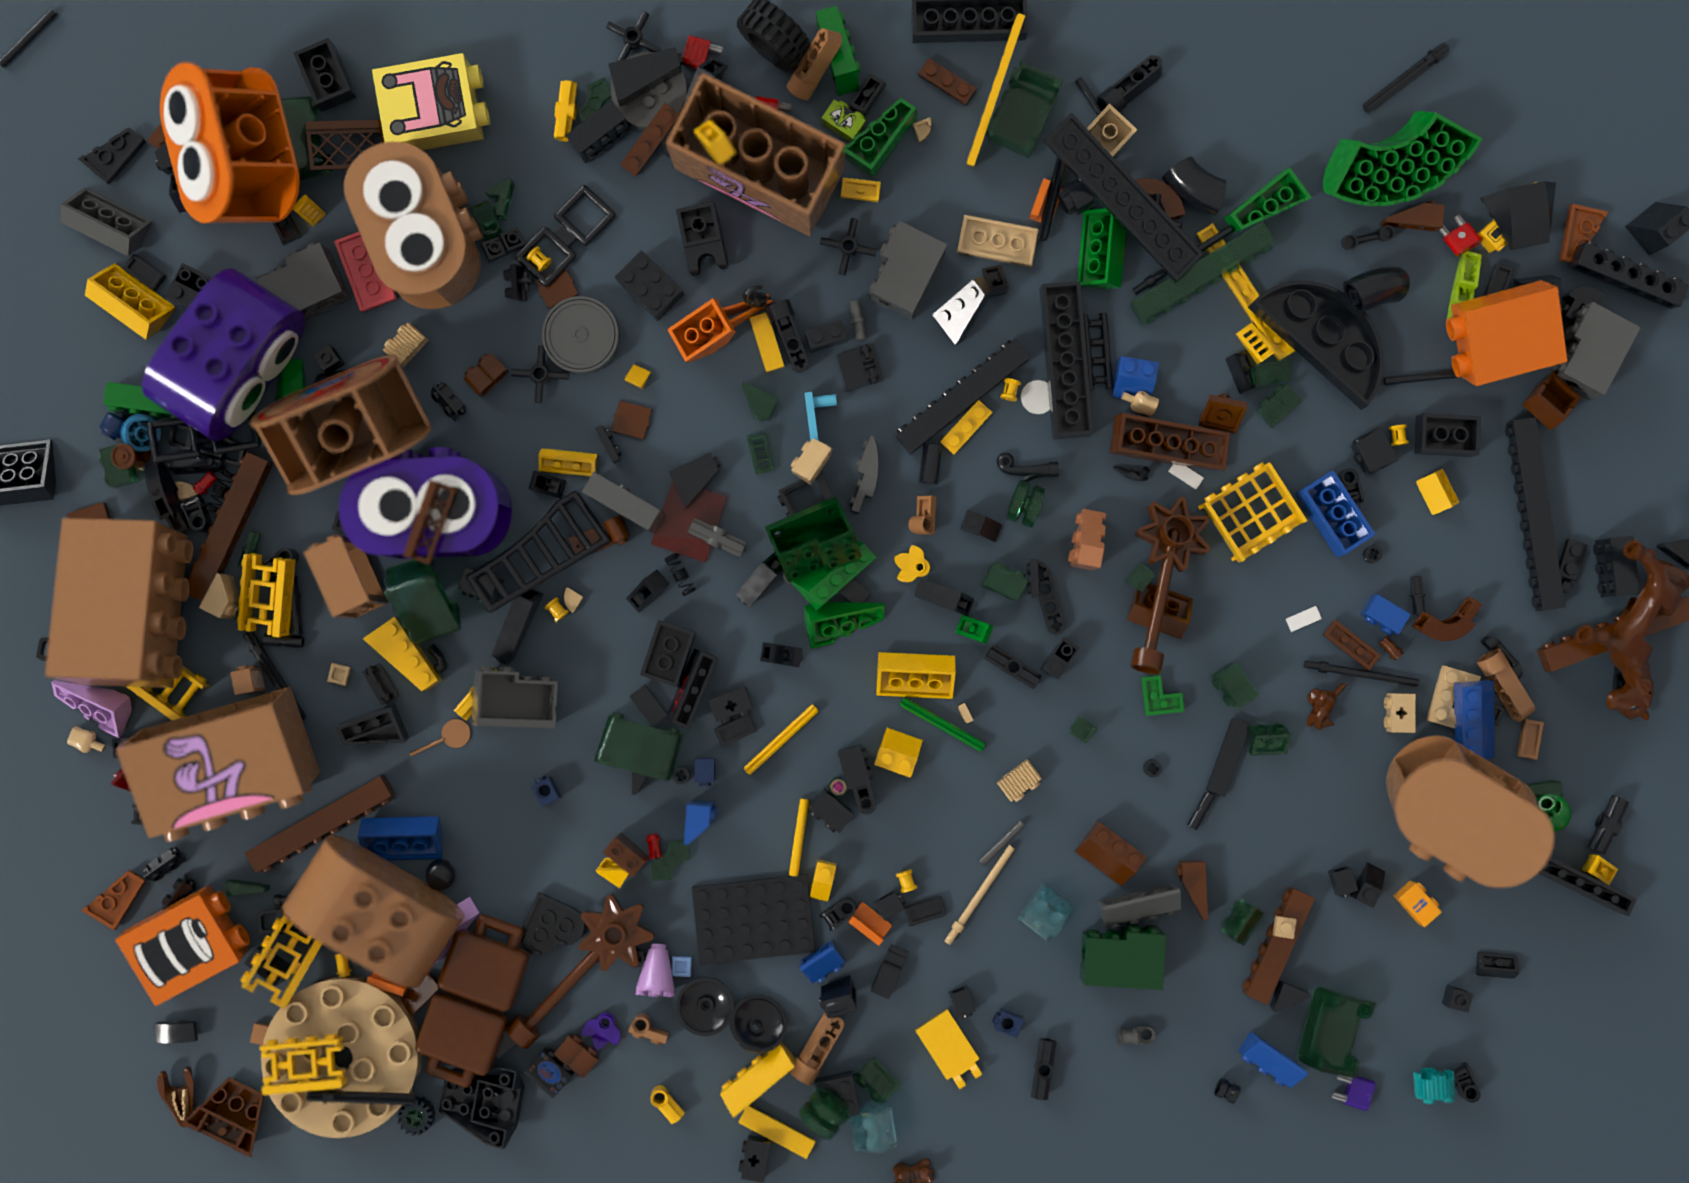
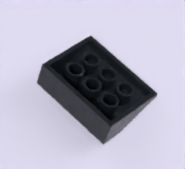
[0,439,56,506]

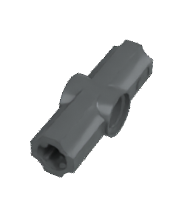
[687,518,746,557]

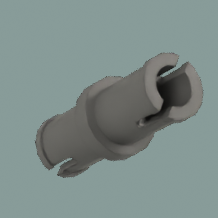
[849,300,868,341]

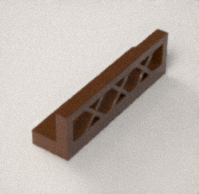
[403,480,457,564]

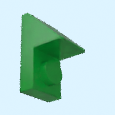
[955,615,994,644]

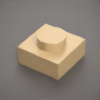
[1273,916,1296,939]

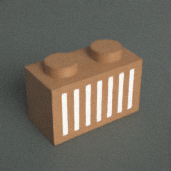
[230,665,266,695]

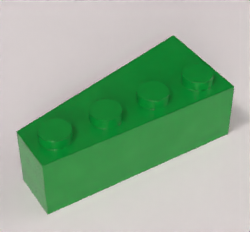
[815,6,861,96]
[845,98,918,177]
[1224,167,1312,233]
[103,382,177,419]

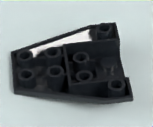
[439,1066,524,1149]

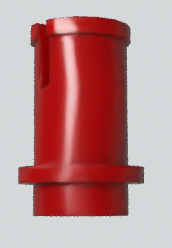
[193,471,218,496]
[646,833,662,859]

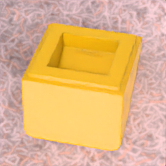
[624,364,651,389]

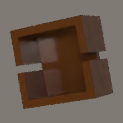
[1522,372,1582,430]

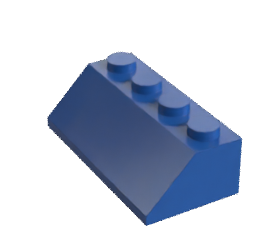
[1295,470,1376,558]
[1454,680,1495,760]
[357,816,442,860]

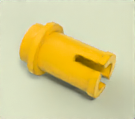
[334,954,352,978]

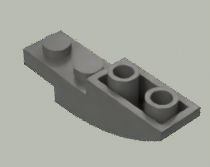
[849,435,878,514]

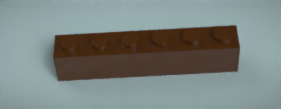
[1242,886,1315,1005]

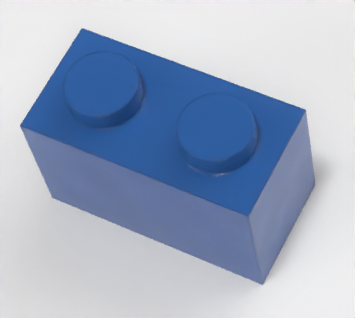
[1361,594,1411,636]

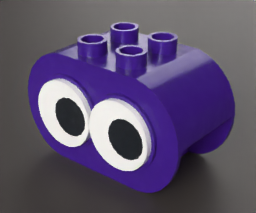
[142,268,305,441]
[339,447,512,559]

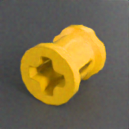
[527,246,552,272]
[1000,378,1021,401]
[1389,424,1409,446]
[544,597,569,623]
[896,869,918,893]

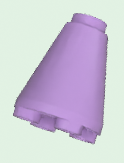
[636,944,675,997]

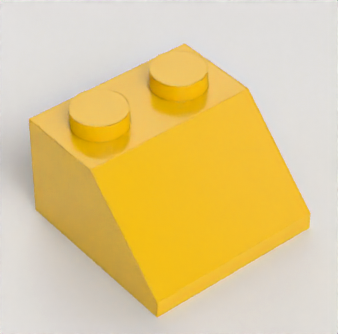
[874,728,923,778]

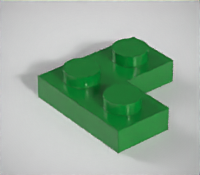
[1141,675,1184,716]

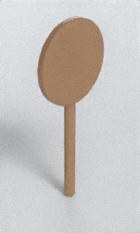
[410,719,471,756]

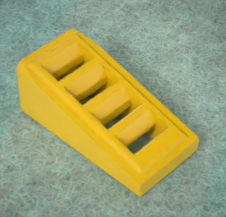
[293,195,326,226]
[1236,323,1276,365]

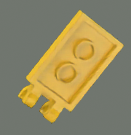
[915,1009,982,1089]

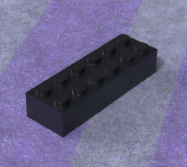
[911,0,1028,43]

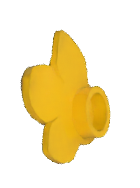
[894,545,931,582]

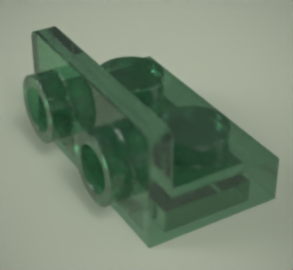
[1257,383,1302,428]
[1248,723,1292,756]
[854,1057,901,1103]

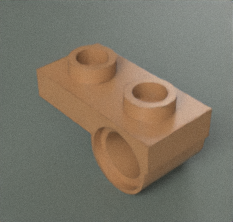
[909,496,936,535]
[628,1013,669,1045]

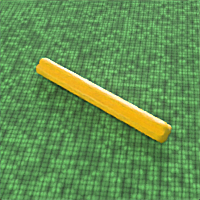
[743,704,818,775]

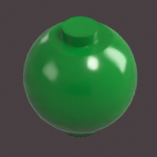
[1536,793,1572,832]

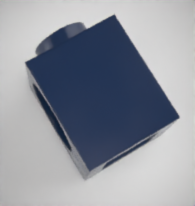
[695,758,715,786]
[531,776,562,807]
[992,1008,1024,1038]

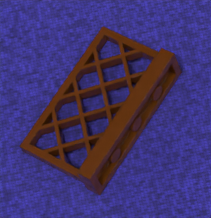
[305,120,385,170]

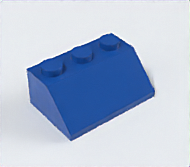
[684,800,718,845]
[1238,1032,1308,1088]

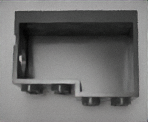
[869,221,947,320]
[254,242,352,320]
[1550,302,1641,401]
[472,666,558,728]

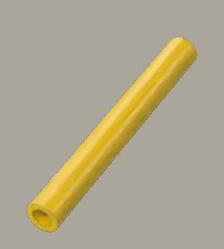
[789,798,810,877]

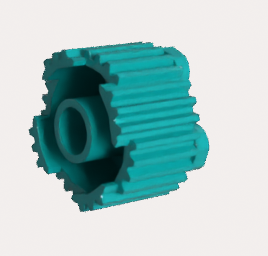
[1413,1067,1455,1104]

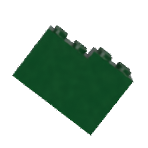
[765,496,862,582]
[1080,924,1166,990]

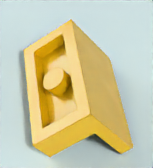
[1416,468,1460,515]

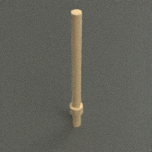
[944,845,1015,945]

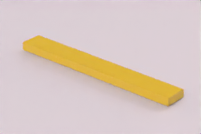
[966,13,1025,167]
[1196,223,1295,362]

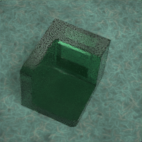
[1124,563,1156,592]
[1068,716,1097,743]

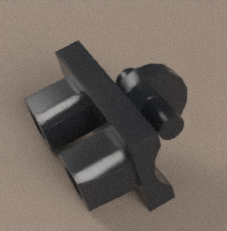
[503,264,535,302]

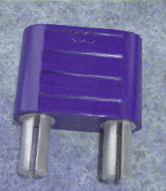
[1332,1073,1375,1111]

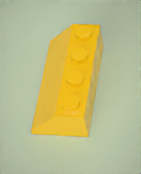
[85,263,176,340]
[876,652,956,699]
[720,1042,795,1117]

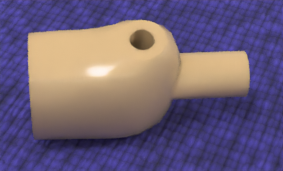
[1121,391,1159,417]
[67,726,106,753]

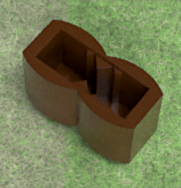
[463,353,509,397]
[554,1033,600,1078]

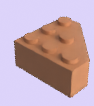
[1068,509,1106,571]

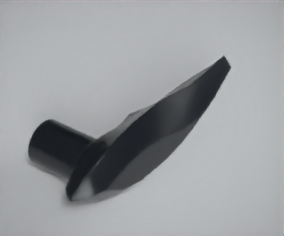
[1113,466,1150,481]

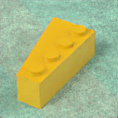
[363,617,443,691]

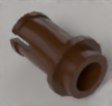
[1378,636,1403,660]

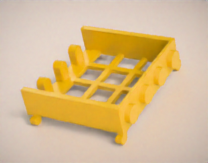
[1198,462,1307,563]

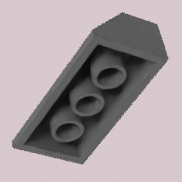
[60,187,152,256]
[1098,884,1181,928]

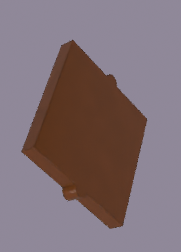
[535,269,578,309]
[611,401,652,440]

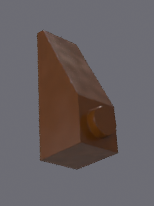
[1380,201,1445,232]
[1176,860,1208,921]

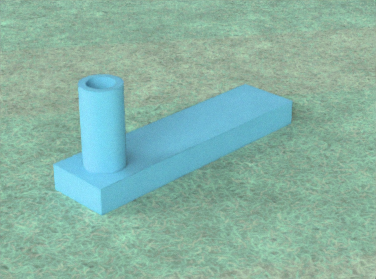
[805,392,837,441]

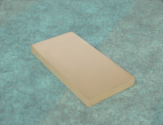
[957,215,1039,267]

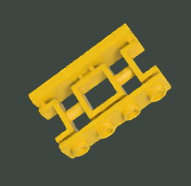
[237,553,296,637]
[240,916,323,1009]
[260,1034,347,1095]

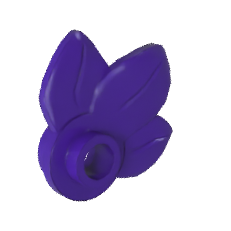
[582,1012,620,1050]

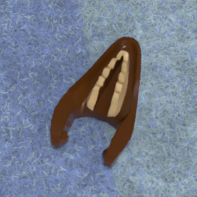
[157,1066,194,1127]

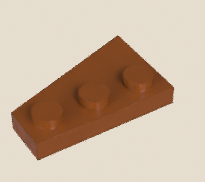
[1559,204,1608,263]
[81,870,147,930]

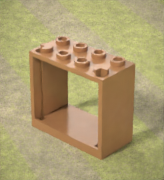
[304,534,389,619]

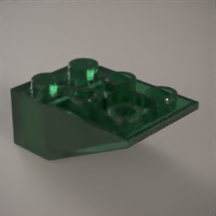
[1221,898,1264,946]

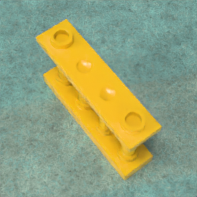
[127,665,210,720]

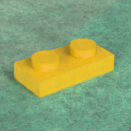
[841,178,881,202]

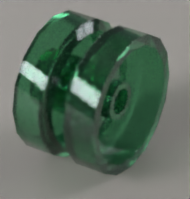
[1006,480,1045,528]
[799,1088,850,1140]

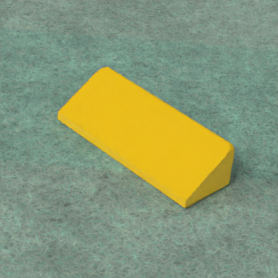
[538,448,598,477]

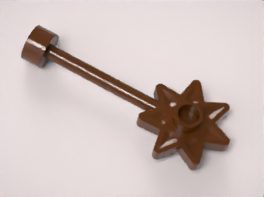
[1130,497,1210,674]
[506,894,655,1049]

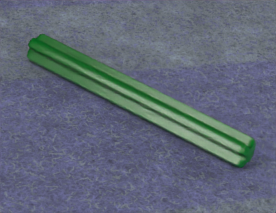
[900,697,986,752]

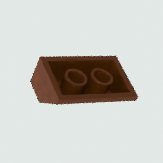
[1127,580,1193,639]
[1075,820,1147,886]

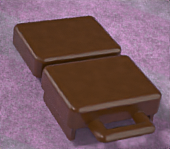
[415,914,530,1088]

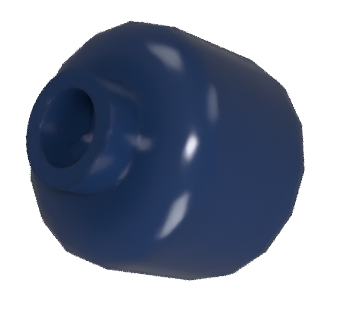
[99,411,127,440]

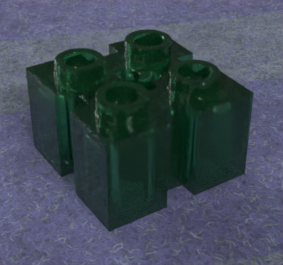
[980,562,1028,602]
[1210,663,1259,708]

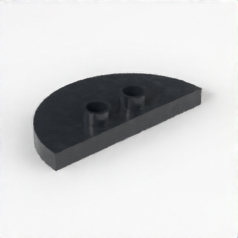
[1248,281,1384,410]

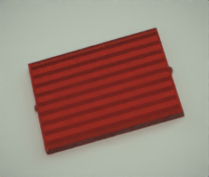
[651,480,727,562]

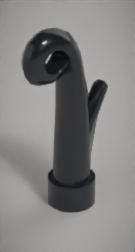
[997,453,1059,484]

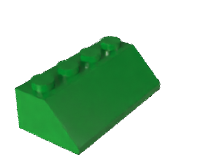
[1077,208,1126,289]
[791,539,877,611]

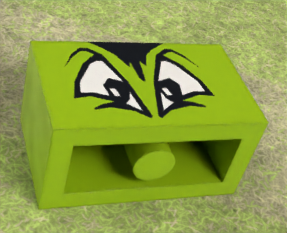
[821,99,866,142]

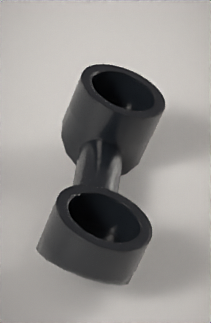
[1341,225,1395,250]
[1481,636,1523,679]

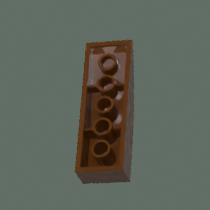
[1110,413,1230,471]

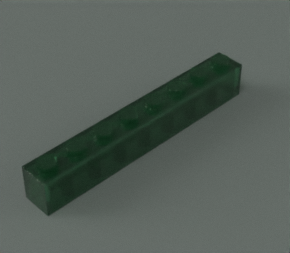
[1130,222,1276,325]

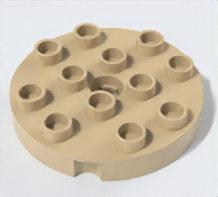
[261,976,423,1138]

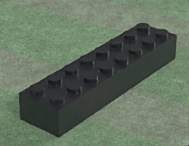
[1039,281,1094,440]

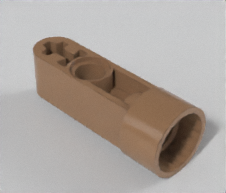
[786,28,842,100]
[1476,649,1535,722]
[789,1013,844,1086]

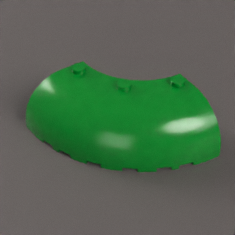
[1323,111,1483,206]

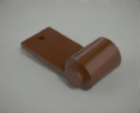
[568,515,631,554]

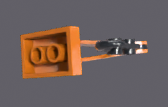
[667,285,774,363]

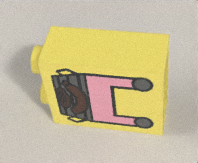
[372,53,490,150]

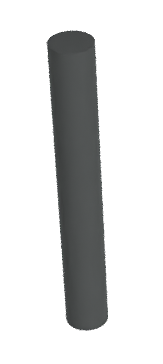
[979,820,1025,865]

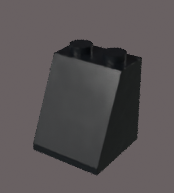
[1625,202,1689,256]

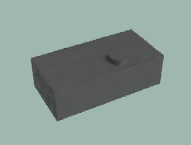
[582,472,665,534]

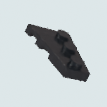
[78,127,146,185]

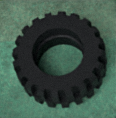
[737,0,810,71]

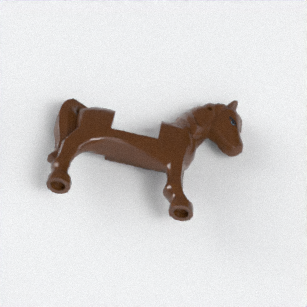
[1575,540,1689,721]

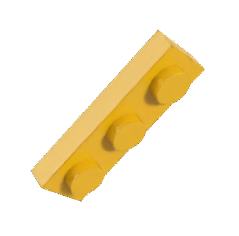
[940,400,993,455]

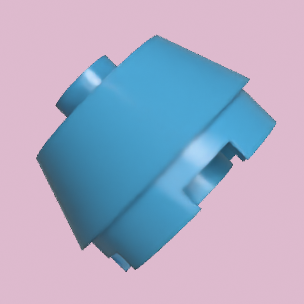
[121,414,161,452]

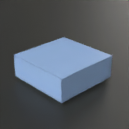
[671,956,692,977]

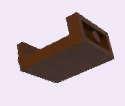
[603,833,650,877]

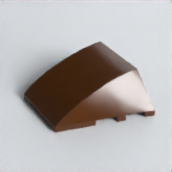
[181,1077,264,1158]

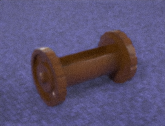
[111,443,152,472]

